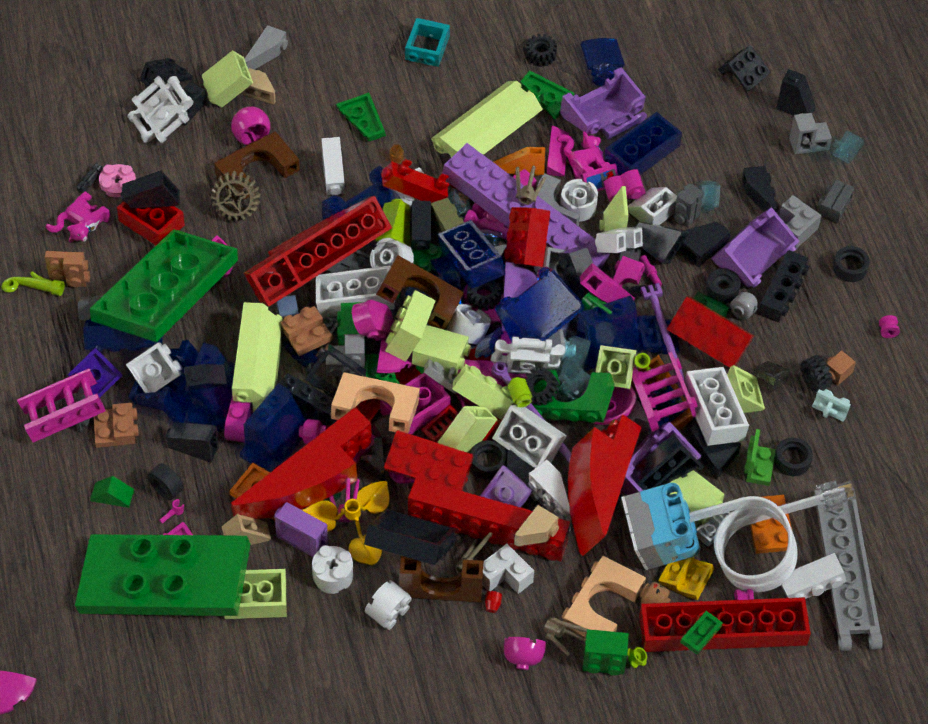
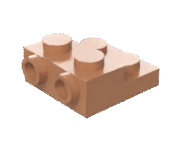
[45,251,90,287]
[280,306,333,356]
[94,403,139,448]

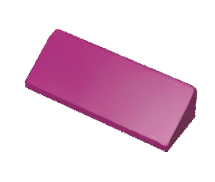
[547,126,569,177]

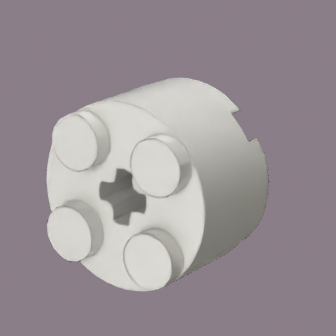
[560,179,598,221]
[370,238,414,268]
[446,304,491,345]
[312,545,353,594]
[365,580,412,630]

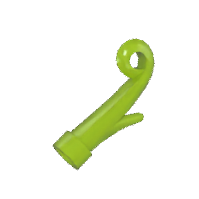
[1,272,65,296]
[634,353,651,371]

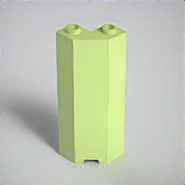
[431,80,543,158]
[232,302,283,416]

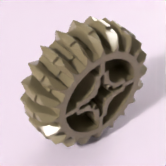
[210,171,261,221]

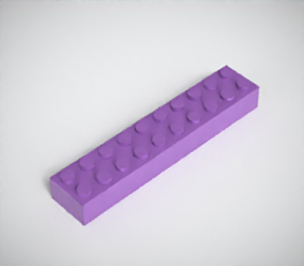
[442,143,610,269]

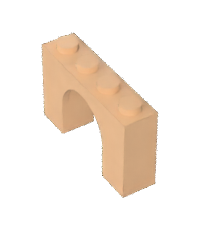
[331,372,420,433]
[562,556,646,638]

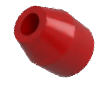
[485,591,502,613]

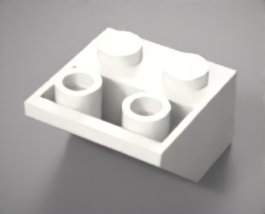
[628,187,677,225]

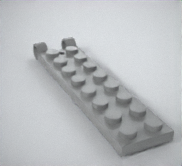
[814,489,882,651]

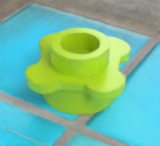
[627,646,647,668]

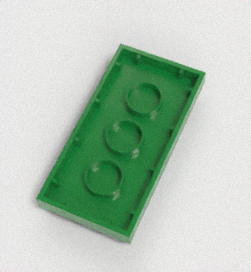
[90,229,238,342]
[75,534,251,616]

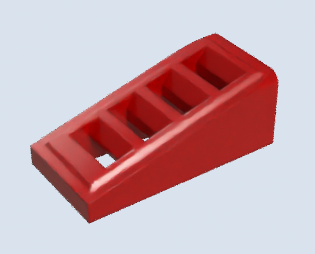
[421,404,459,443]

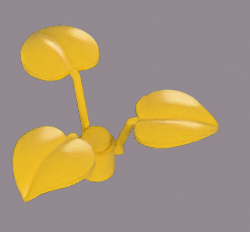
[302,481,389,565]

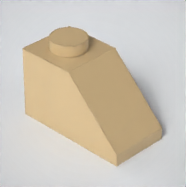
[241,68,276,105]
[514,505,559,546]
[222,514,271,545]

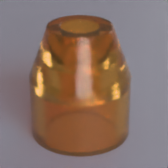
[389,144,404,163]

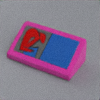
[582,164,618,191]

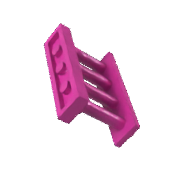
[632,352,698,432]
[17,369,106,443]

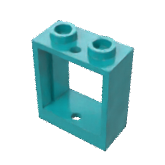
[405,18,450,67]

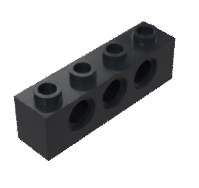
[758,250,810,322]
[275,373,338,427]

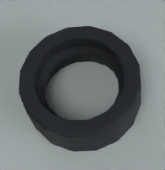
[833,246,870,282]
[774,437,813,476]
[470,440,507,479]

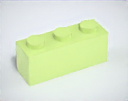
[452,364,514,419]

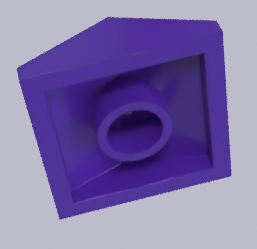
[68,348,123,398]

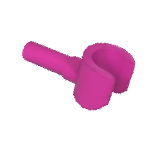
[159,499,184,524]

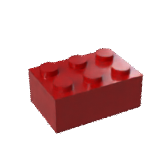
[117,202,185,245]
[504,207,550,267]

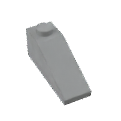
[245,25,288,70]

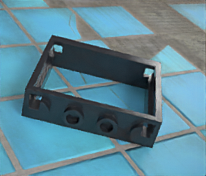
[364,509,457,565]

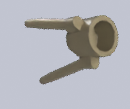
[515,166,546,205]
[455,532,493,574]
[544,617,587,656]

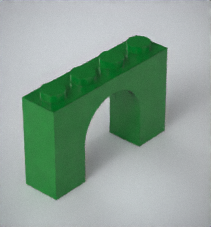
[531,370,615,423]

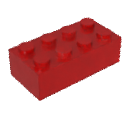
[667,296,754,368]
[384,430,474,491]

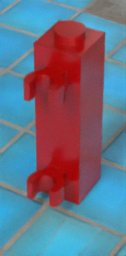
[381,159,449,203]

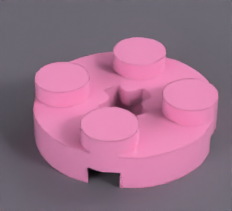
[99,164,136,197]

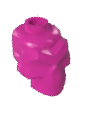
[299,419,329,445]

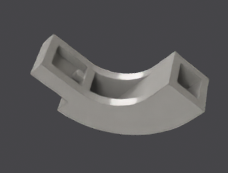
[537,173,580,226]

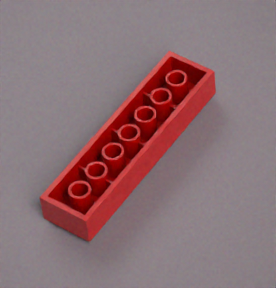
[408,478,570,562]
[639,597,811,652]

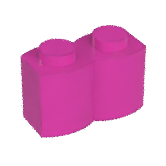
[603,169,646,202]

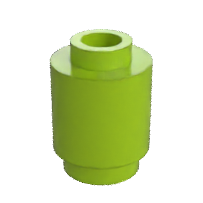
[507,377,532,408]

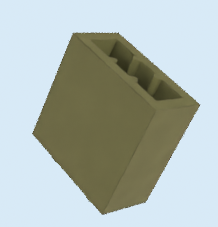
[431,198,465,253]

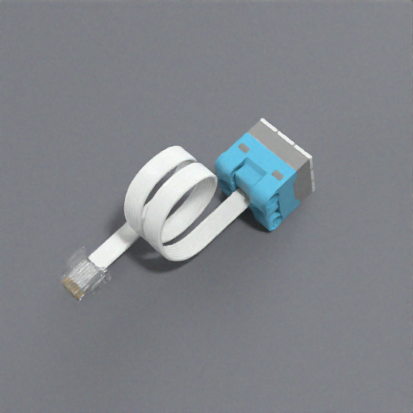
[621,480,856,592]

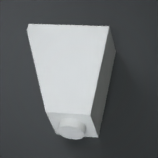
[321,137,345,195]

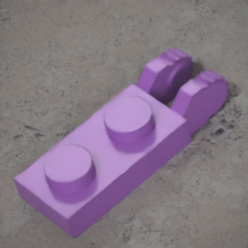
[600,112,647,139]

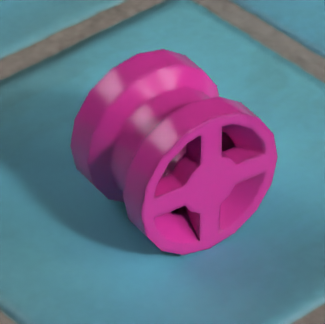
[879,315,900,338]
[734,589,754,600]

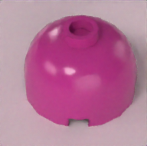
[504,637,546,670]

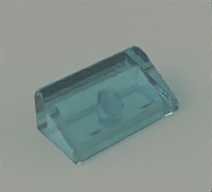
[561,336,591,378]

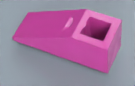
[580,263,635,313]

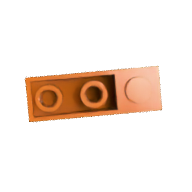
[493,147,545,176]

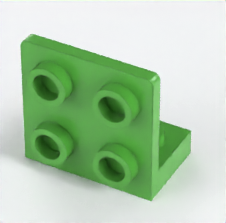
[744,429,776,486]

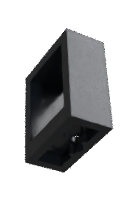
[305,344,366,399]

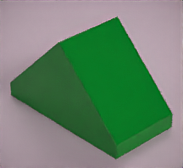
[90,476,134,508]

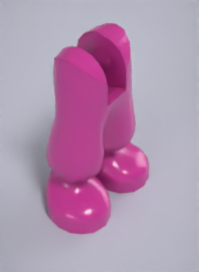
[464,202,509,240]

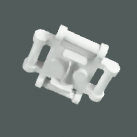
[128,76,193,143]
[491,337,565,374]

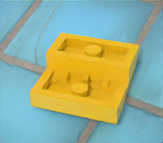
[658,557,714,600]

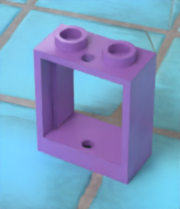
[274,502,328,557]

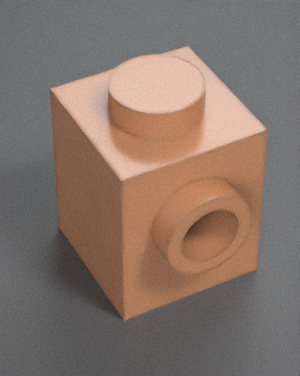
[826,350,856,385]

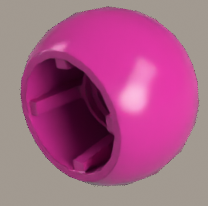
[231,106,270,145]

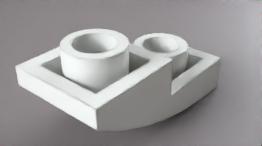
[696,512,730,547]

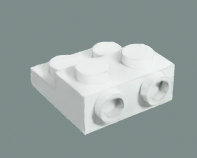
[126,342,182,397]

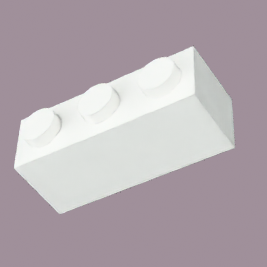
[781,553,847,599]

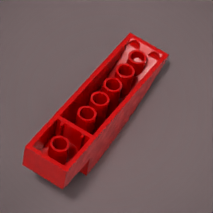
[244,196,392,307]
[231,407,372,519]
[568,414,641,556]

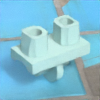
[812,389,851,422]

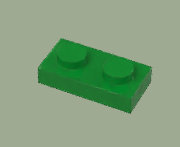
[680,611,723,655]

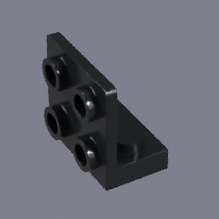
[718,45,770,92]
[139,58,193,93]

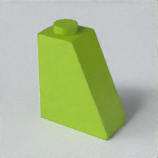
[376,199,411,247]

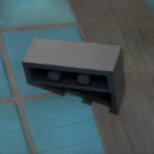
[559,247,608,308]
[631,433,704,491]

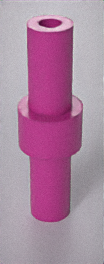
[639,255,662,286]

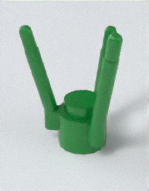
[580,292,628,336]

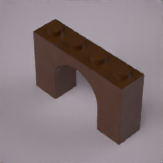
[214,131,300,200]
[376,255,464,330]
[399,556,484,603]

